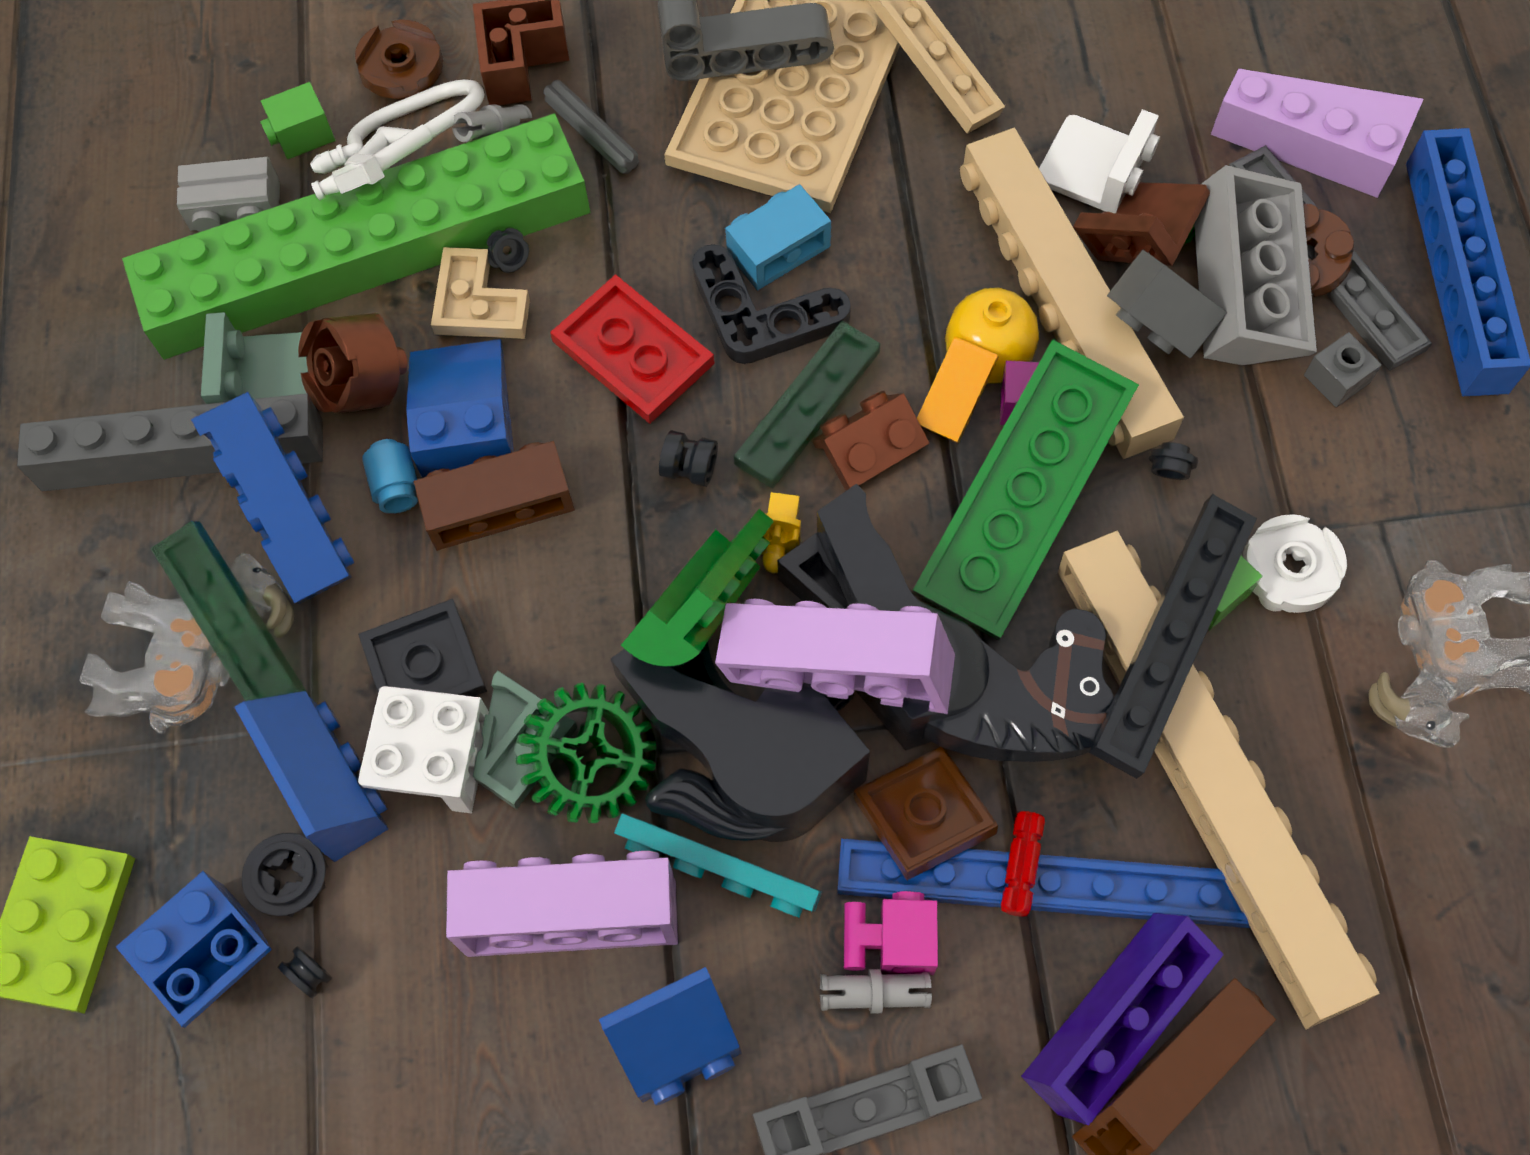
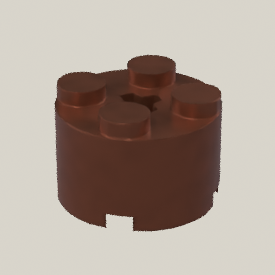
[298,313,408,413]

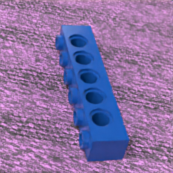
[1406,128,1530,397]

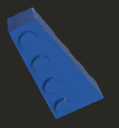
[191,392,355,604]

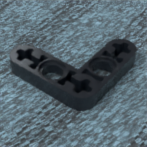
[692,244,851,364]

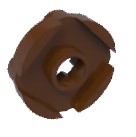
[355,19,443,99]
[1303,203,1354,297]

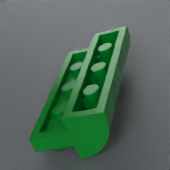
[621,509,774,666]

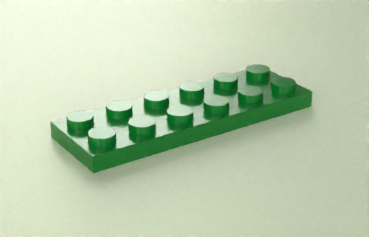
[912,339,1139,641]

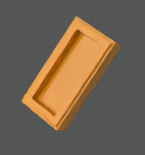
[917,336,999,443]

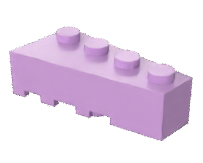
[1211,69,1423,198]
[715,599,955,714]

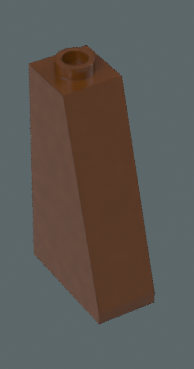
[1072,978,1277,1155]

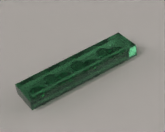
[734,321,880,489]
[150,521,307,701]

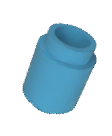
[362,439,418,513]

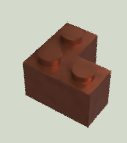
[473,0,570,105]

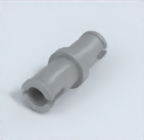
[452,104,532,142]
[820,969,932,1014]

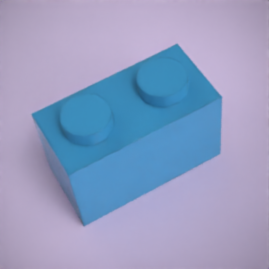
[725,184,831,291]

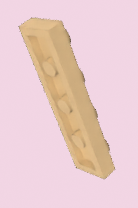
[867,0,1005,134]

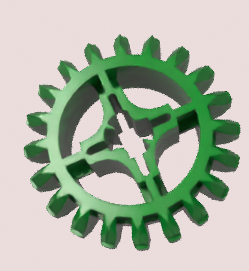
[516,683,657,824]

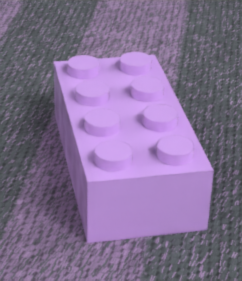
[446,851,678,957]

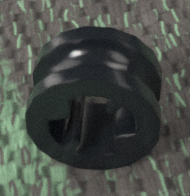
[278,946,332,999]

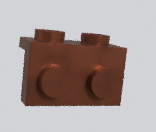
[811,390,929,490]

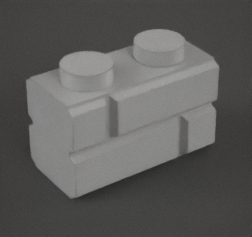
[177,157,280,232]

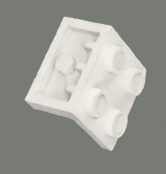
[358,686,489,813]

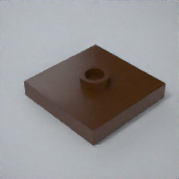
[854,747,998,881]

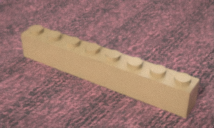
[960,127,1184,459]

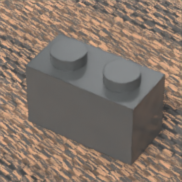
[1107,250,1227,358]

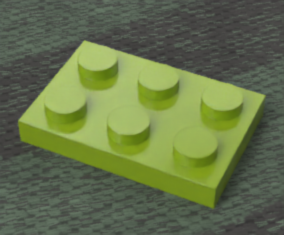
[0,836,135,1014]

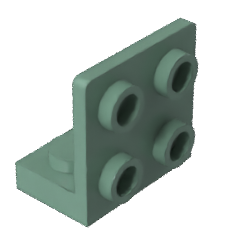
[201,312,308,404]

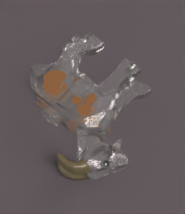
[79,553,294,733]
[1369,560,1530,748]

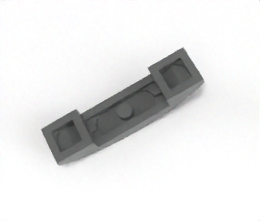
[752,1044,982,1155]

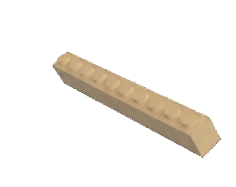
[1058,530,1380,1029]

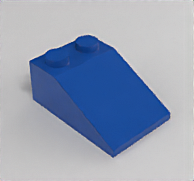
[406,339,514,478]
[599,967,742,1106]

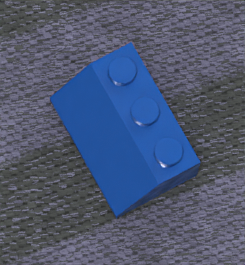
[235,691,388,862]

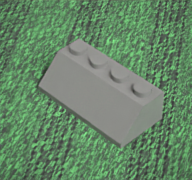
[1194,165,1317,365]

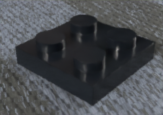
[358,598,487,697]

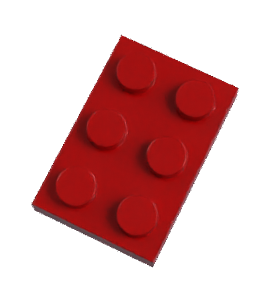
[550,274,715,424]

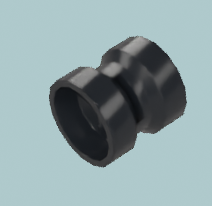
[659,430,718,487]

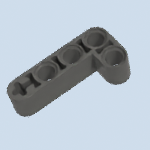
[657,0,834,81]

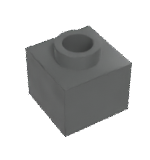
[1304,332,1382,408]

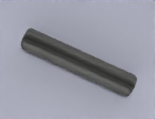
[543,80,639,174]

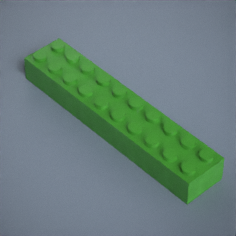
[122,113,591,360]

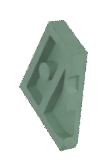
[473,670,578,809]

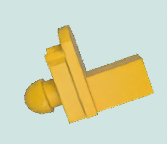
[762,492,801,574]

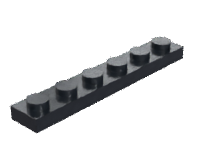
[1089,494,1257,779]

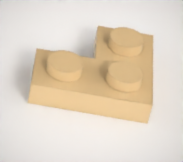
[431,247,530,339]

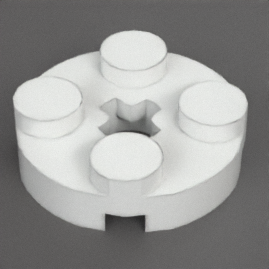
[1243,515,1347,613]

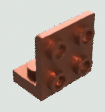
[1073,182,1210,266]

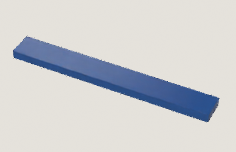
[837,839,1250,928]

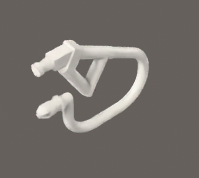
[310,79,485,200]

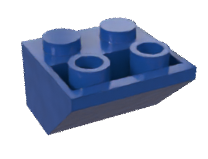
[116,871,272,1028]

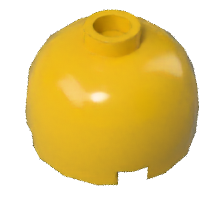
[945,288,1039,383]

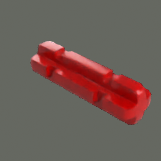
[1001,811,1045,917]

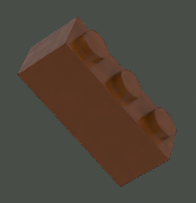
[414,441,575,551]

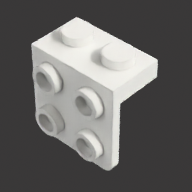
[1039,109,1160,213]

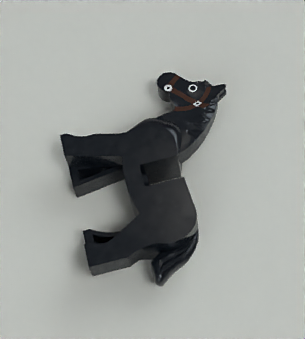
[611,484,1114,842]

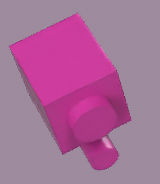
[844,891,938,975]

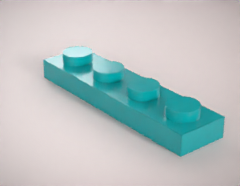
[614,813,823,918]

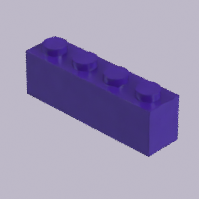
[1021,913,1224,1126]

